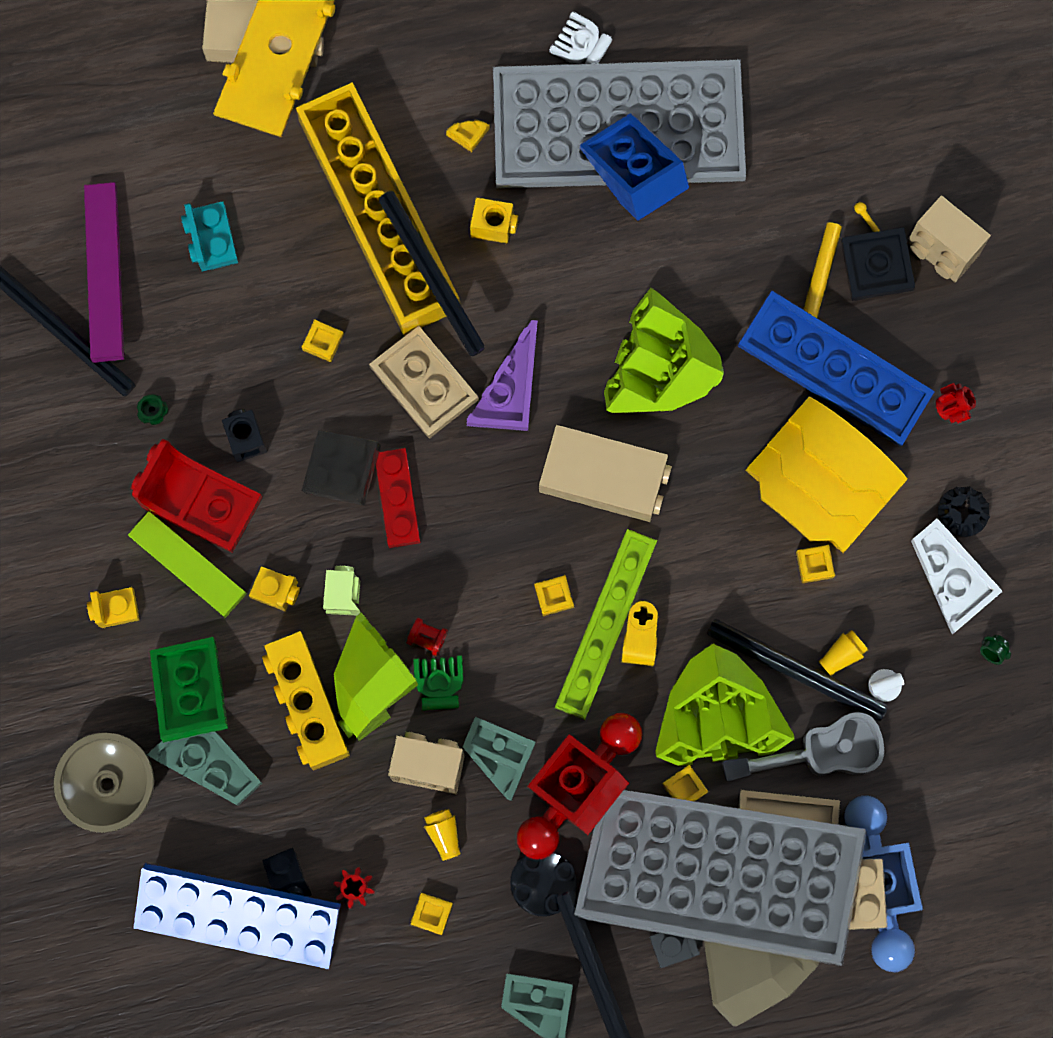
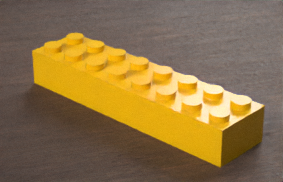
[296,82,460,336]

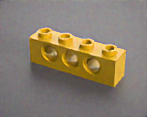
[262,631,350,771]

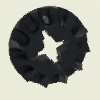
[938,486,990,537]

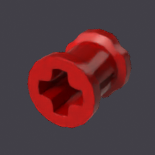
[407,617,448,657]

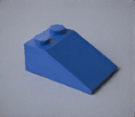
[580,113,689,221]

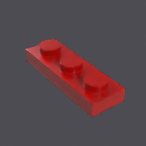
[374,448,420,548]

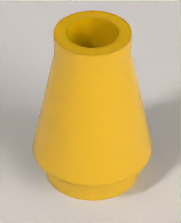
[818,630,868,676]
[424,809,461,860]

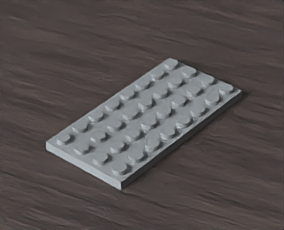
[493,60,746,188]
[575,790,867,966]

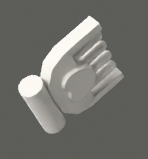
[550,11,612,64]

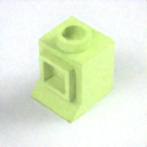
[323,566,361,616]

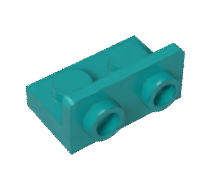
[181,201,239,272]

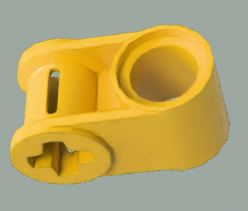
[622,601,658,666]

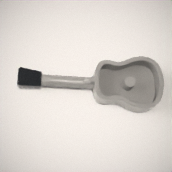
[722,712,884,782]

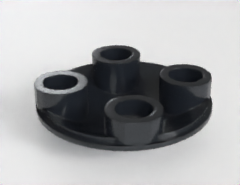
[510,851,577,917]

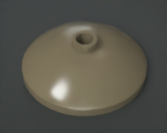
[54,733,154,833]

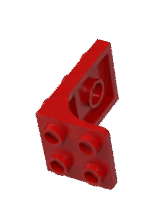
[131,439,262,553]

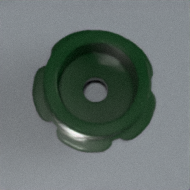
[137,394,168,425]
[980,635,1011,665]

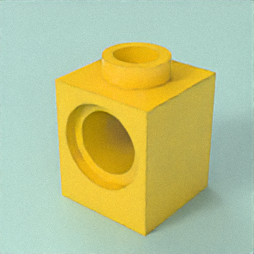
[470,198,518,243]

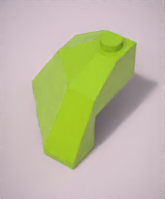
[604,288,724,413]
[334,612,418,741]
[655,644,795,766]

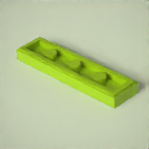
[128,511,247,618]

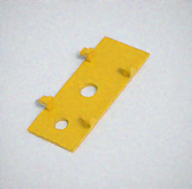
[214,0,335,137]

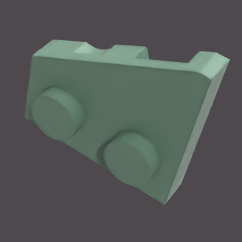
[463,717,536,801]
[501,974,573,1038]

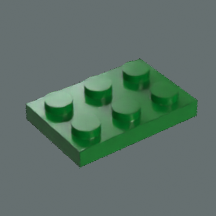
[150,637,228,743]

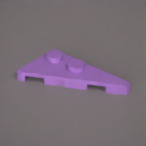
[467,320,537,431]

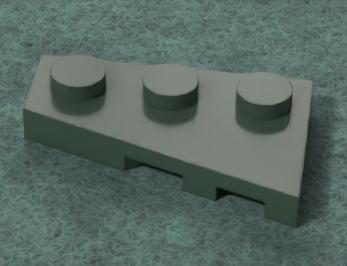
[147,731,263,806]

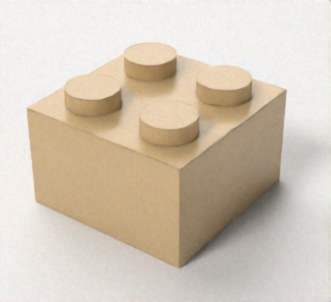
[907,195,991,283]
[388,732,465,795]

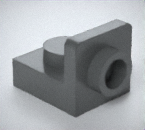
[649,933,703,969]

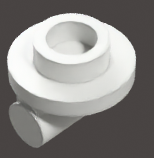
[868,669,904,702]

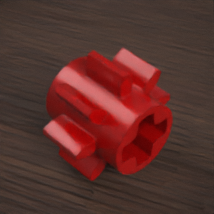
[935,383,976,423]
[333,867,375,909]

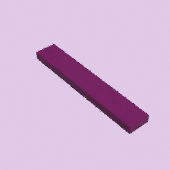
[84,182,124,363]

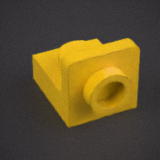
[249,566,300,612]
[87,587,139,628]

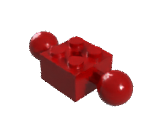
[517,713,642,860]

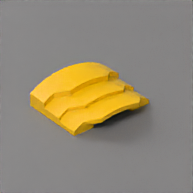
[745,396,908,553]

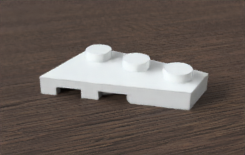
[911,519,1003,634]

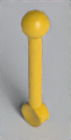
[854,202,880,232]

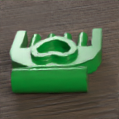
[413,656,464,711]

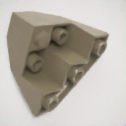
[704,941,819,1026]

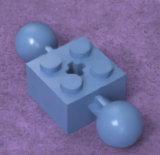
[844,795,923,972]

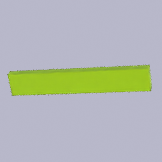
[555,529,657,720]

